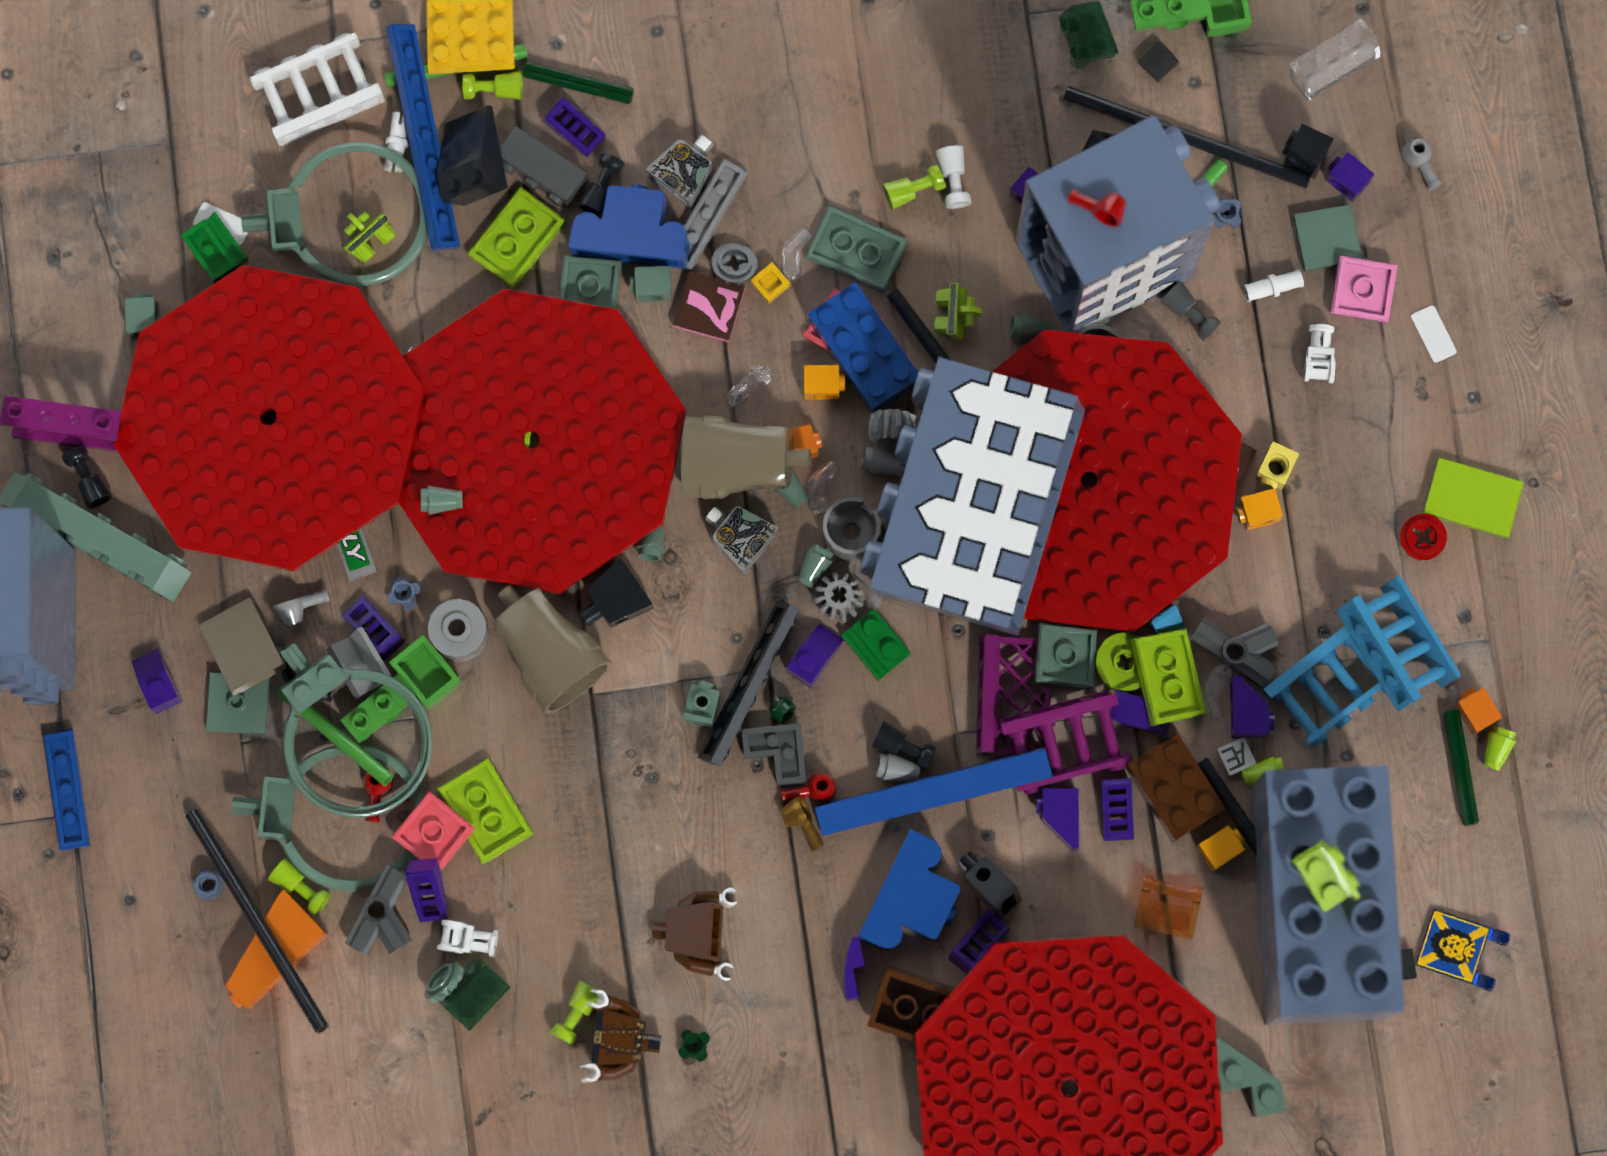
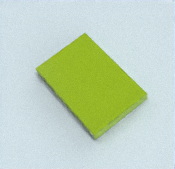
[467,187,567,290]
[1423,458,1524,539]
[1131,628,1206,726]
[437,758,534,865]

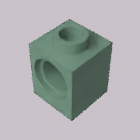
[630,266,672,302]
[125,293,160,339]

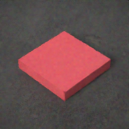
[392,791,476,871]

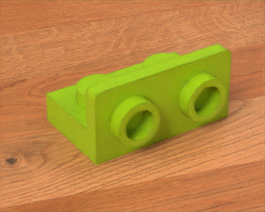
[1291,840,1361,913]

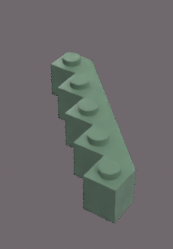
[0,472,192,603]
[1216,1036,1286,1118]

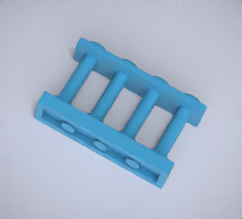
[1336,575,1461,712]
[1261,626,1386,748]

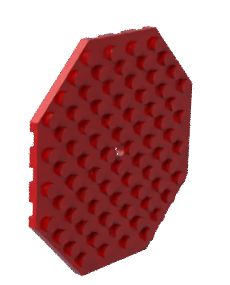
[113,265,425,572]
[400,288,687,595]
[992,330,1242,632]
[915,934,1223,1156]

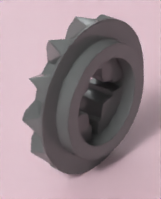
[711,243,758,285]

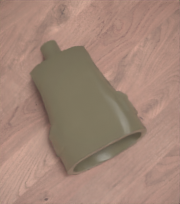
[681,415,811,500]
[493,585,612,714]

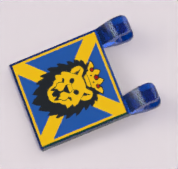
[1415,909,1511,991]

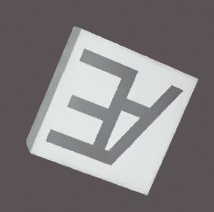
[1216,737,1257,777]

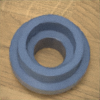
[193,870,224,900]

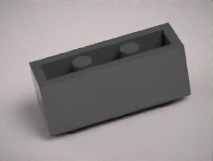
[500,126,588,208]

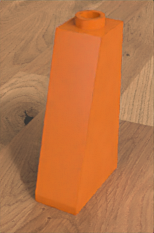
[226,890,328,1009]

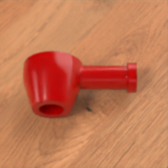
[1068,189,1126,227]
[363,772,393,823]
[780,773,836,803]

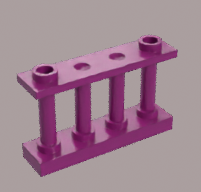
[0,395,122,452]
[998,689,1133,794]

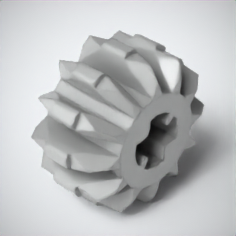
[868,409,917,447]
[814,572,864,622]

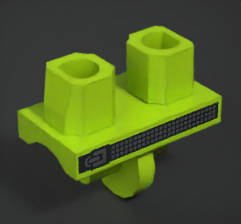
[342,212,396,263]
[934,283,982,341]

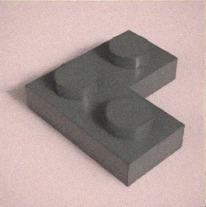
[742,723,806,786]

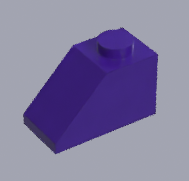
[786,624,844,689]
[131,649,183,714]
[1230,676,1275,738]
[1036,789,1079,851]

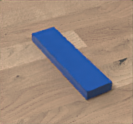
[43,729,91,851]

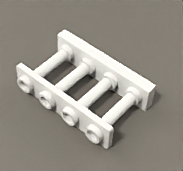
[249,33,385,146]

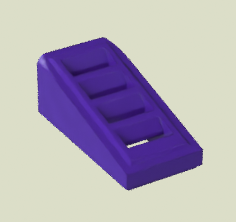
[542,97,606,157]
[341,596,405,660]
[1100,779,1134,842]
[405,858,449,922]
[948,909,1011,974]

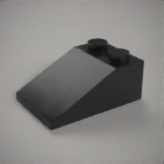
[437,105,508,206]

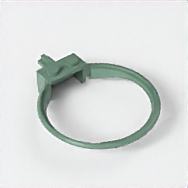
[241,142,428,286]
[280,642,432,818]
[231,744,423,892]

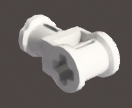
[1303,324,1336,383]
[436,920,499,957]

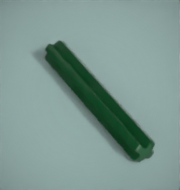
[522,61,634,104]
[1443,709,1479,826]

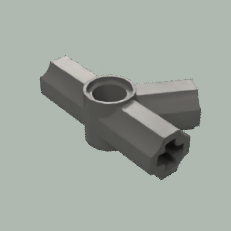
[1189,617,1279,689]
[345,863,412,955]

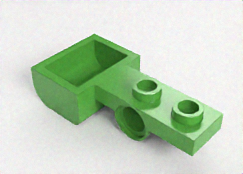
[1130,0,1252,37]
[340,634,462,744]

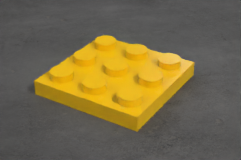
[427,0,515,74]

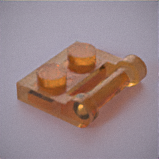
[1133,875,1203,940]

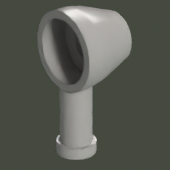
[1402,138,1442,191]
[273,588,330,627]

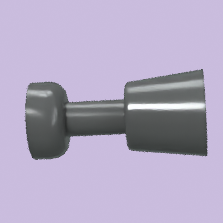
[1160,281,1221,341]

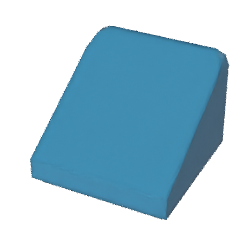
[1149,605,1184,634]

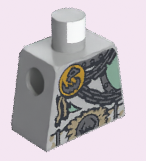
[646,135,714,209]
[705,506,778,576]

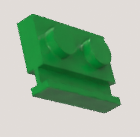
[180,212,249,284]
[841,609,911,681]

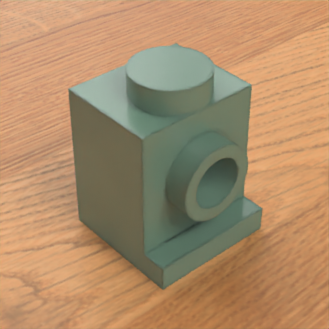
[683,681,721,728]

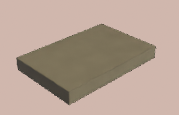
[198,597,286,696]

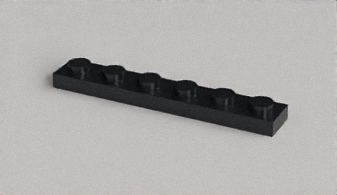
[697,601,799,767]

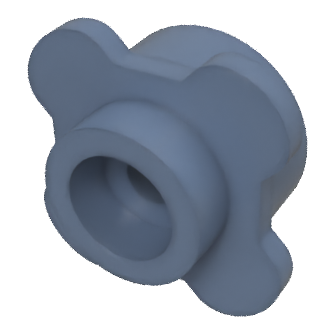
[1214,199,1241,228]
[387,577,421,610]

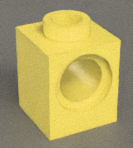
[1255,441,1299,490]

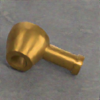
[781,796,824,852]

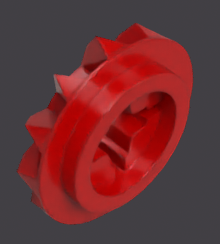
[1400,514,1447,561]

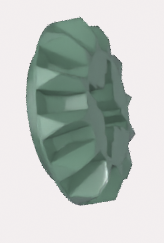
[424,961,464,1003]

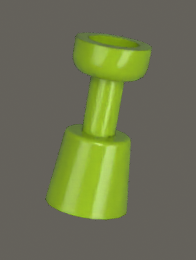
[463,71,523,100]
[882,164,946,210]
[268,857,332,916]
[550,980,598,1046]

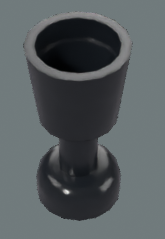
[577,153,625,217]
[61,445,113,509]
[872,721,937,770]

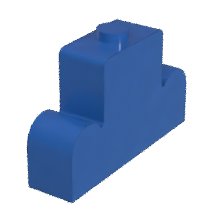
[568,184,690,269]
[859,829,960,951]

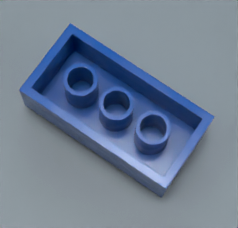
[807,282,919,413]

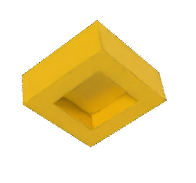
[750,262,791,304]

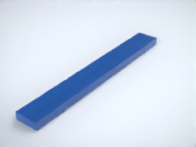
[386,24,460,250]
[815,747,1053,836]

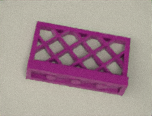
[976,634,1051,757]

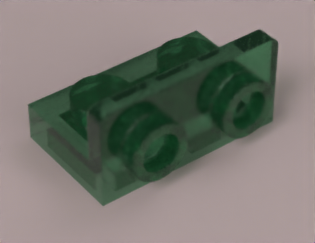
[1059,1,1119,69]
[438,958,510,1031]

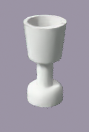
[935,145,972,209]

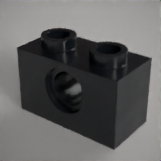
[1282,124,1334,179]

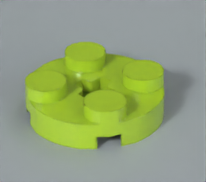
[1095,632,1141,692]

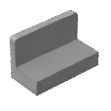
[327,626,391,700]

